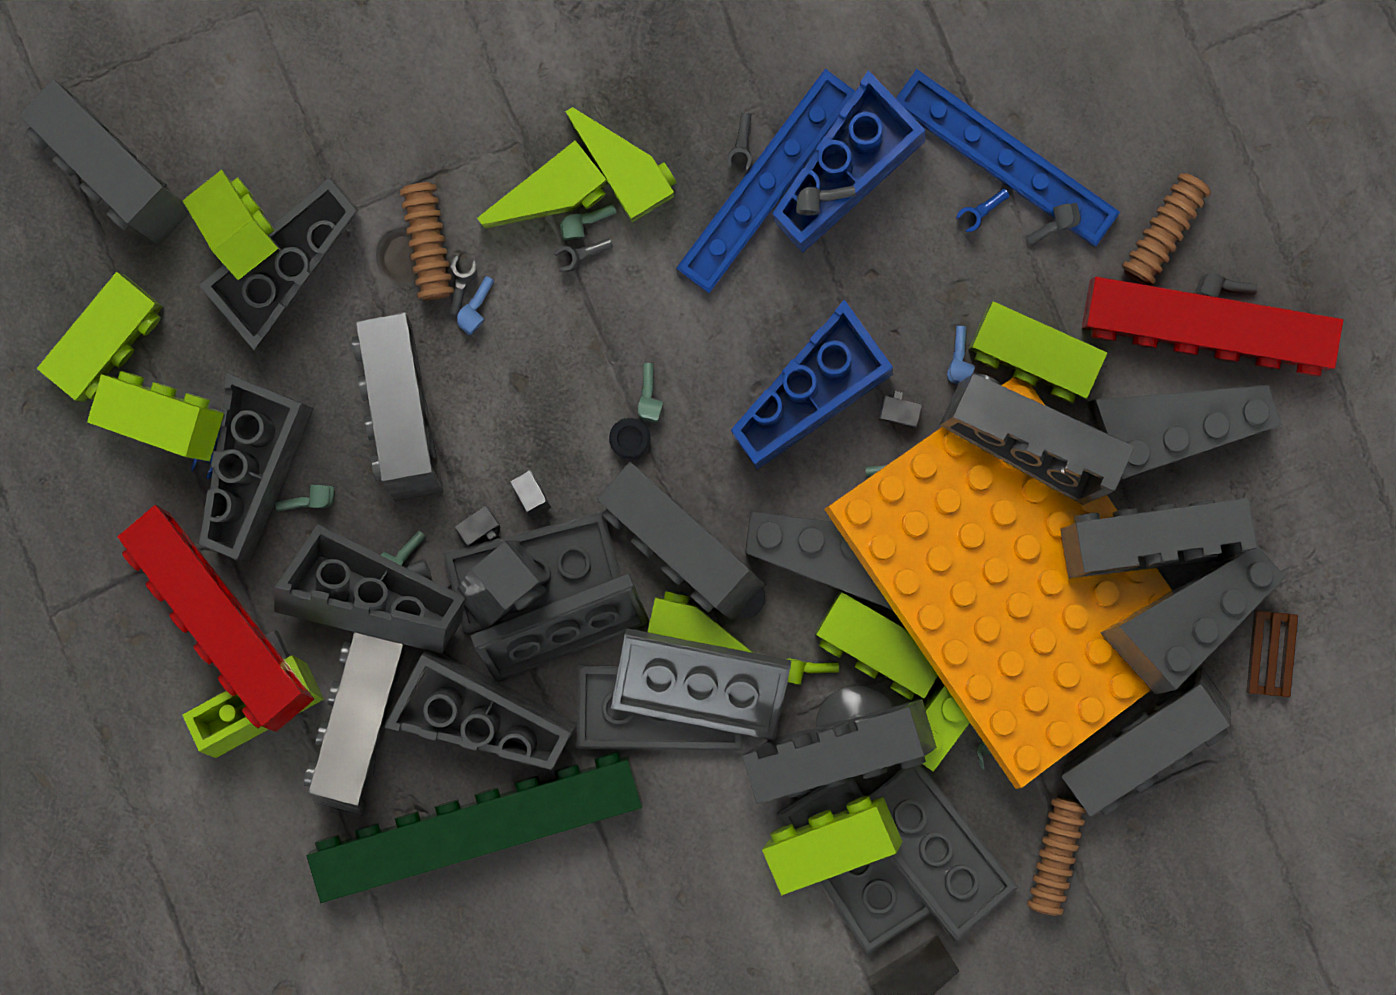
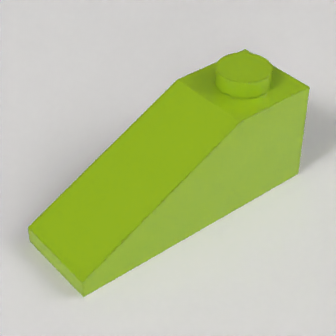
[565,107,677,223]
[477,140,608,229]
[648,591,754,653]

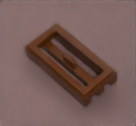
[1246,610,1298,697]

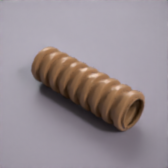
[1122,173,1212,285]
[399,182,454,301]
[1027,797,1087,916]

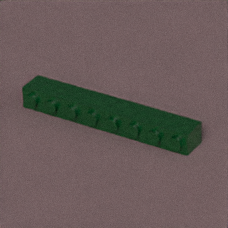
[306,752,643,904]

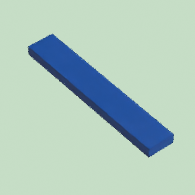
[676,69,855,294]
[896,69,1120,247]

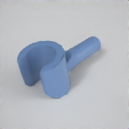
[457,276,494,335]
[947,326,975,385]

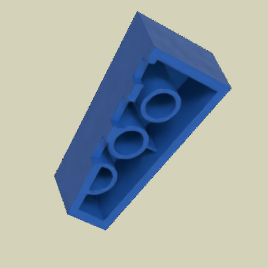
[772,70,925,253]
[731,300,893,470]

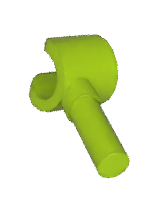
[787,658,839,685]

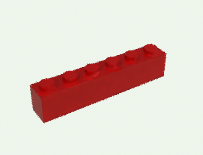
[1081,276,1344,377]
[117,504,315,732]

